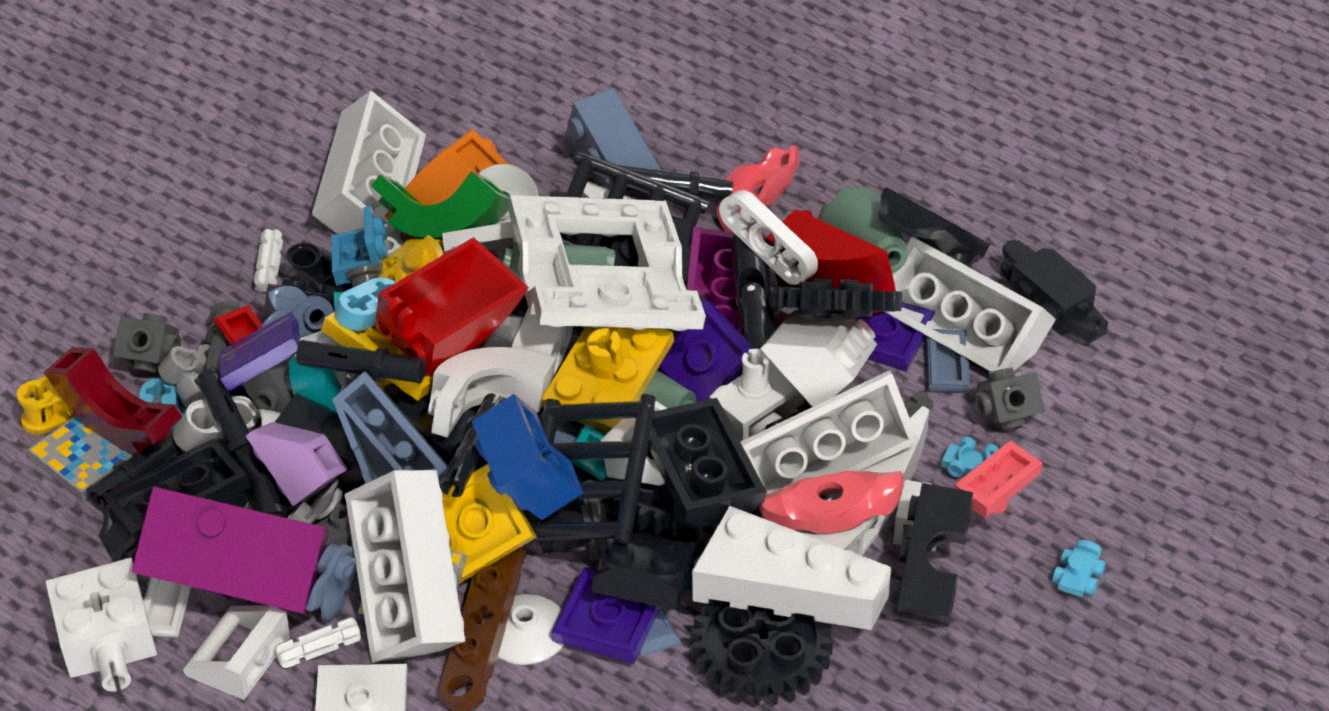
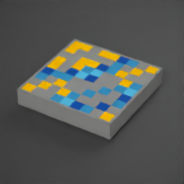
[27,415,135,501]

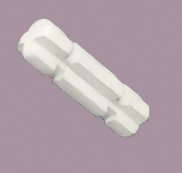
[254,229,283,293]
[275,617,361,668]

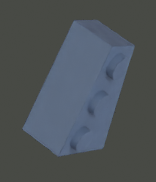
[564,88,663,200]
[332,371,448,484]

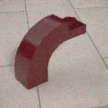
[43,347,182,455]

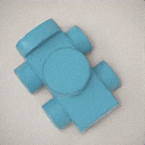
[941,437,999,477]
[1052,540,1106,597]

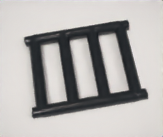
[560,151,710,247]
[523,394,656,547]

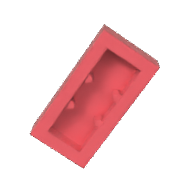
[954,440,1043,518]

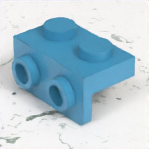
[331,205,388,286]

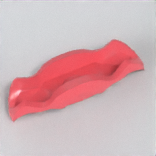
[716,145,801,233]
[758,471,903,534]

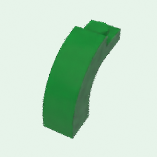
[371,171,510,242]

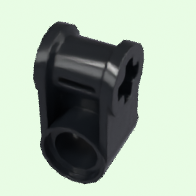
[286,242,352,292]

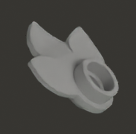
[288,479,343,525]

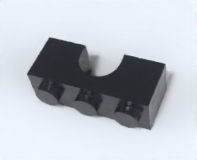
[891,483,973,626]

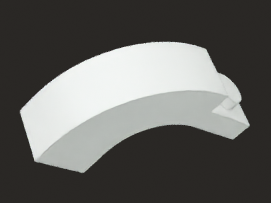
[428,347,556,437]

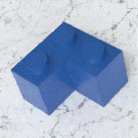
[472,394,584,520]

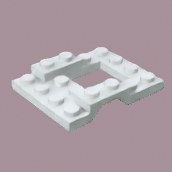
[508,195,706,331]

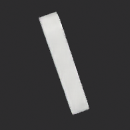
[719,190,818,285]

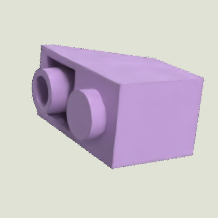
[246,422,348,506]

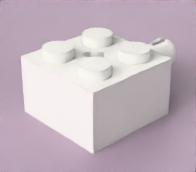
[709,349,804,442]
[46,558,157,692]

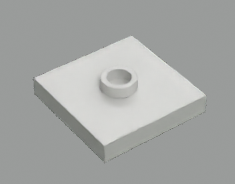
[315,664,408,711]

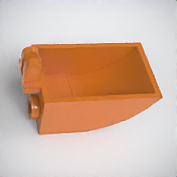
[384,129,517,240]

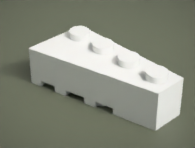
[692,506,891,630]

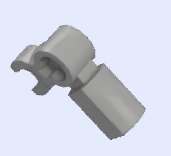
[158,344,210,409]

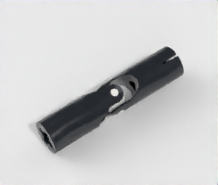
[731,234,776,349]

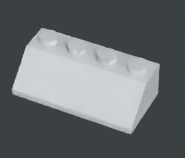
[312,90,426,237]
[883,237,1056,372]
[760,310,877,407]
[741,370,919,495]
[345,470,465,664]

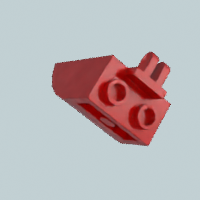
[765,209,896,313]
[375,237,529,377]

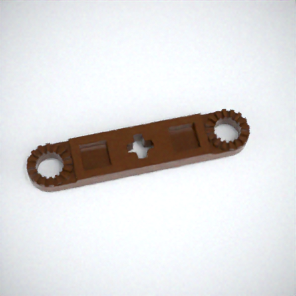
[439,546,526,711]

